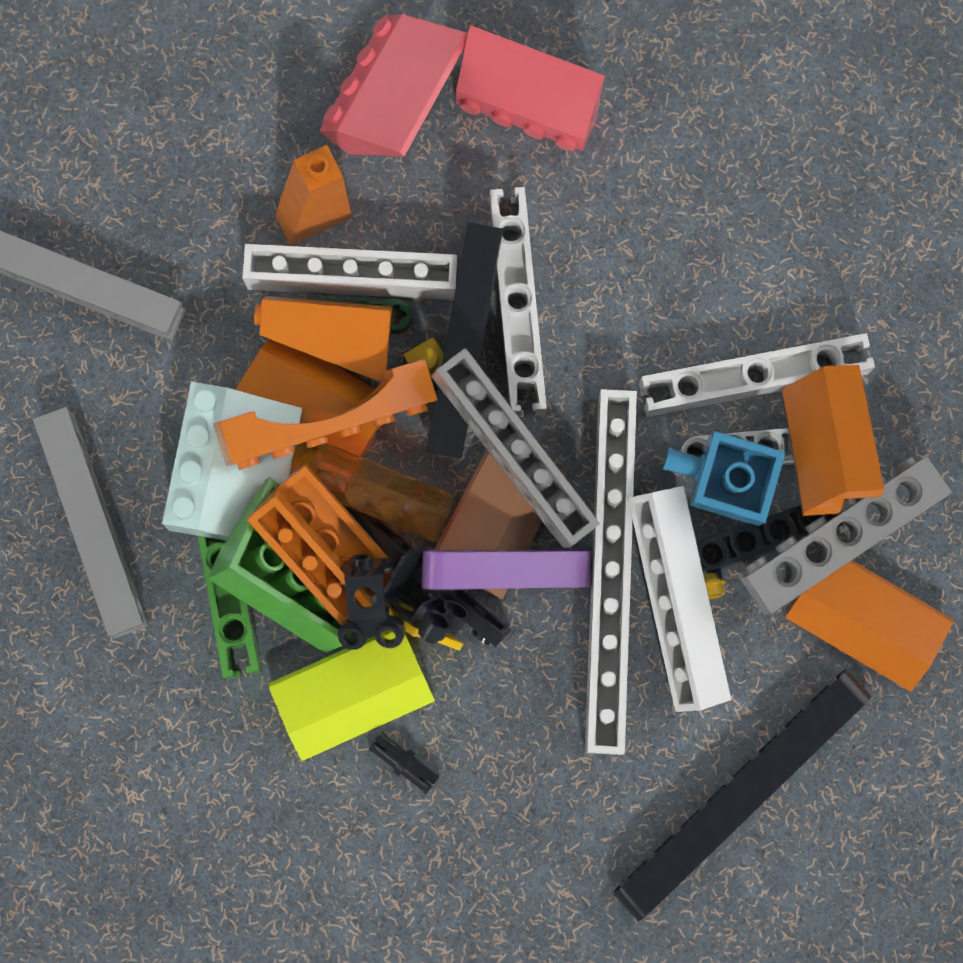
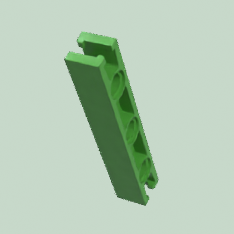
[198,536,263,680]

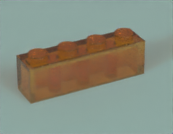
[310,443,454,543]

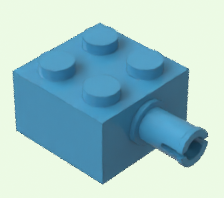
[663,431,786,526]

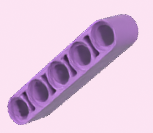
[422,550,592,589]

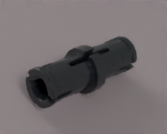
[368,731,440,795]

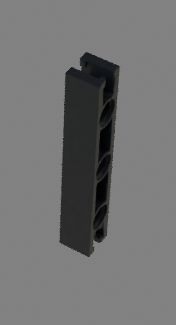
[426,222,503,459]

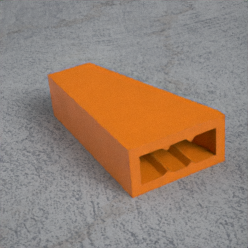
[275,145,352,246]
[254,296,392,381]

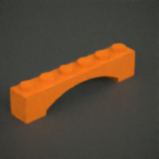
[213,359,437,470]

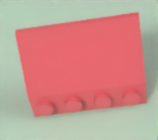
[319,14,468,157]
[456,26,605,151]

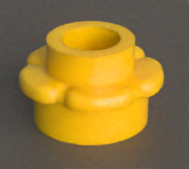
[704,573,726,599]

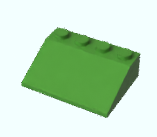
[207,477,353,653]

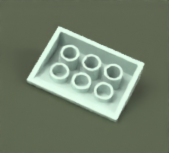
[162,382,302,540]

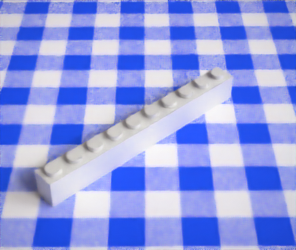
[585,389,637,755]

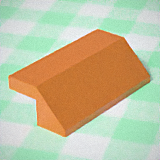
[235,339,381,468]
[782,364,884,516]
[247,463,396,625]
[785,556,954,692]

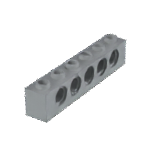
[431,348,600,549]
[740,456,952,615]

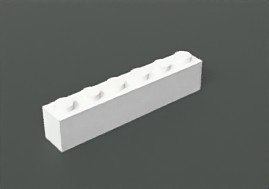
[242,244,458,300]
[628,486,731,712]

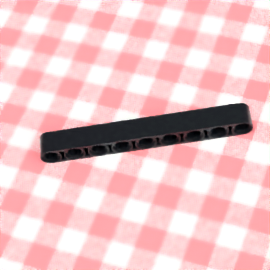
[612,669,872,921]

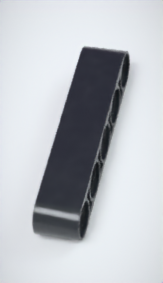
[697,498,860,573]

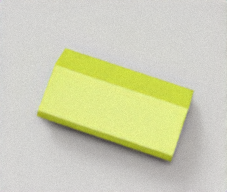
[268,630,435,761]

